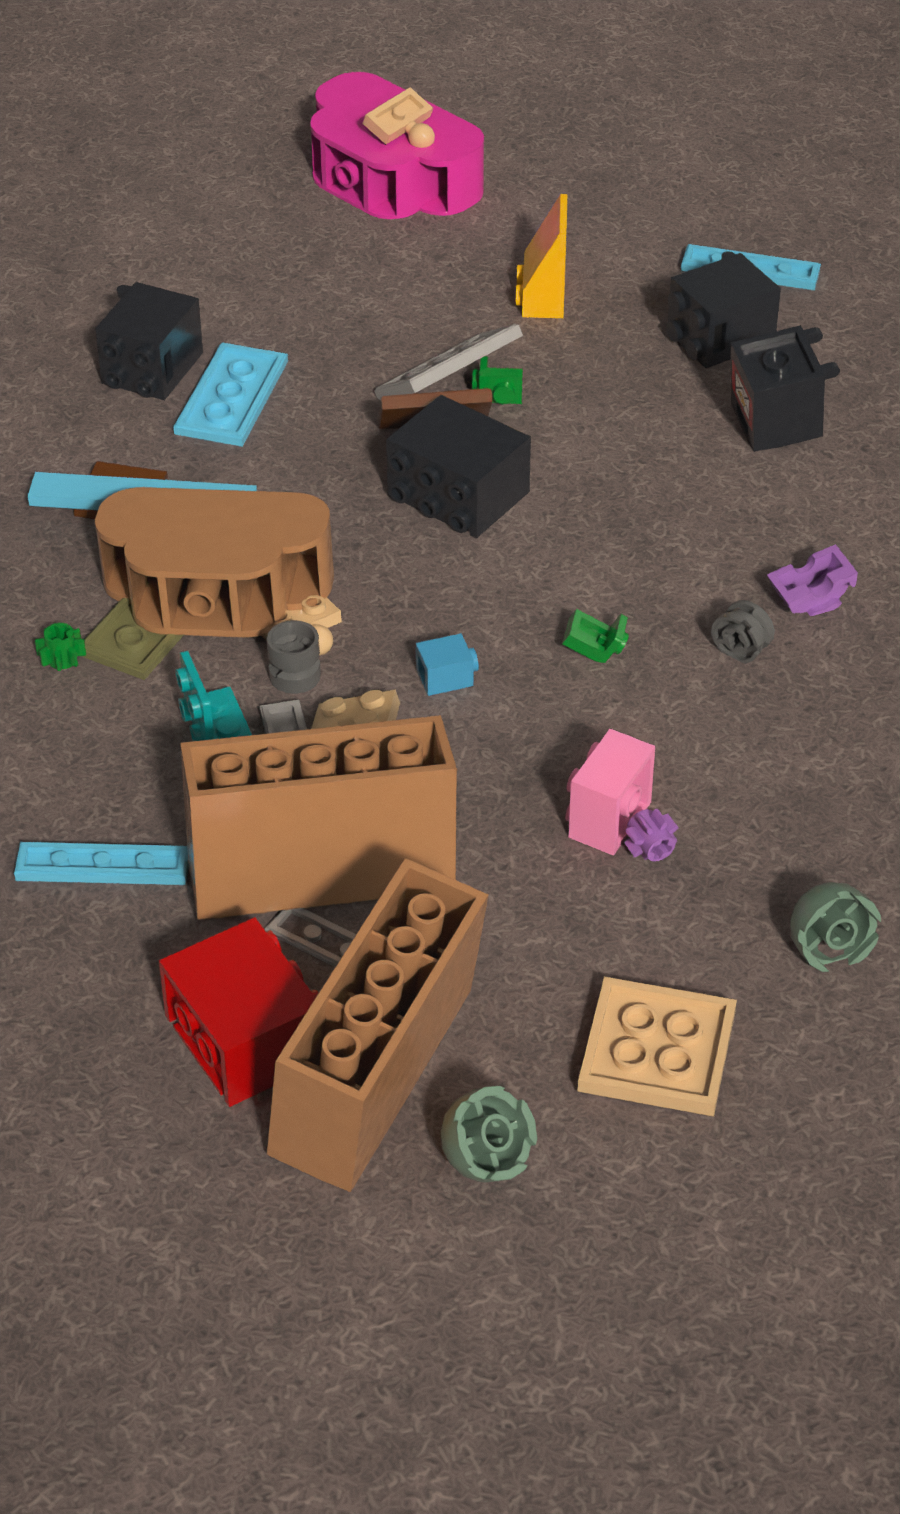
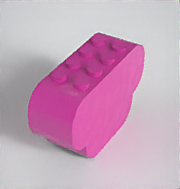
[310,72,484,219]

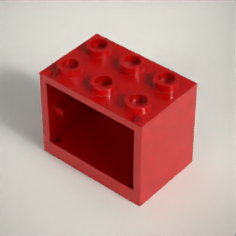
[159,917,319,1107]

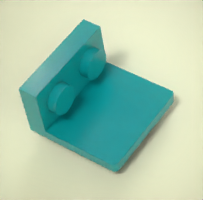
[175,651,252,741]

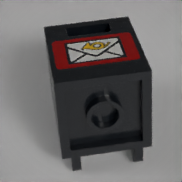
[731,325,840,452]

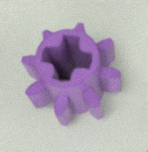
[624,809,678,861]

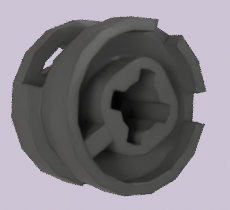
[711,600,775,664]

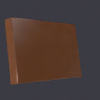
[378,388,492,429]

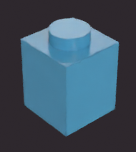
[416,633,479,696]

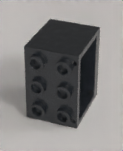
[386,395,531,538]

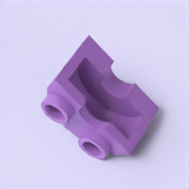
[767,544,858,617]

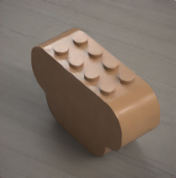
[95,487,334,637]

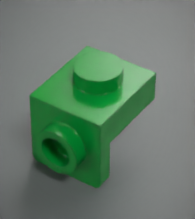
[472,356,523,404]
[562,609,629,663]

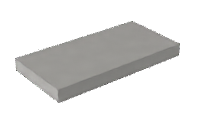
[374,324,523,401]

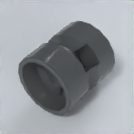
[267,620,321,694]

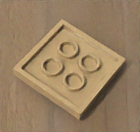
[578,977,737,1116]

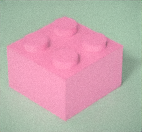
[565,729,655,856]

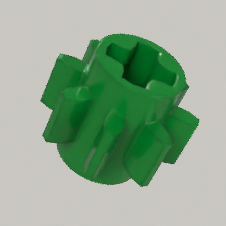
[35,623,86,671]

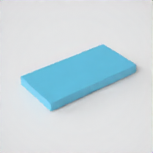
[173,342,288,447]

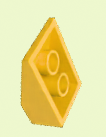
[516,194,567,318]

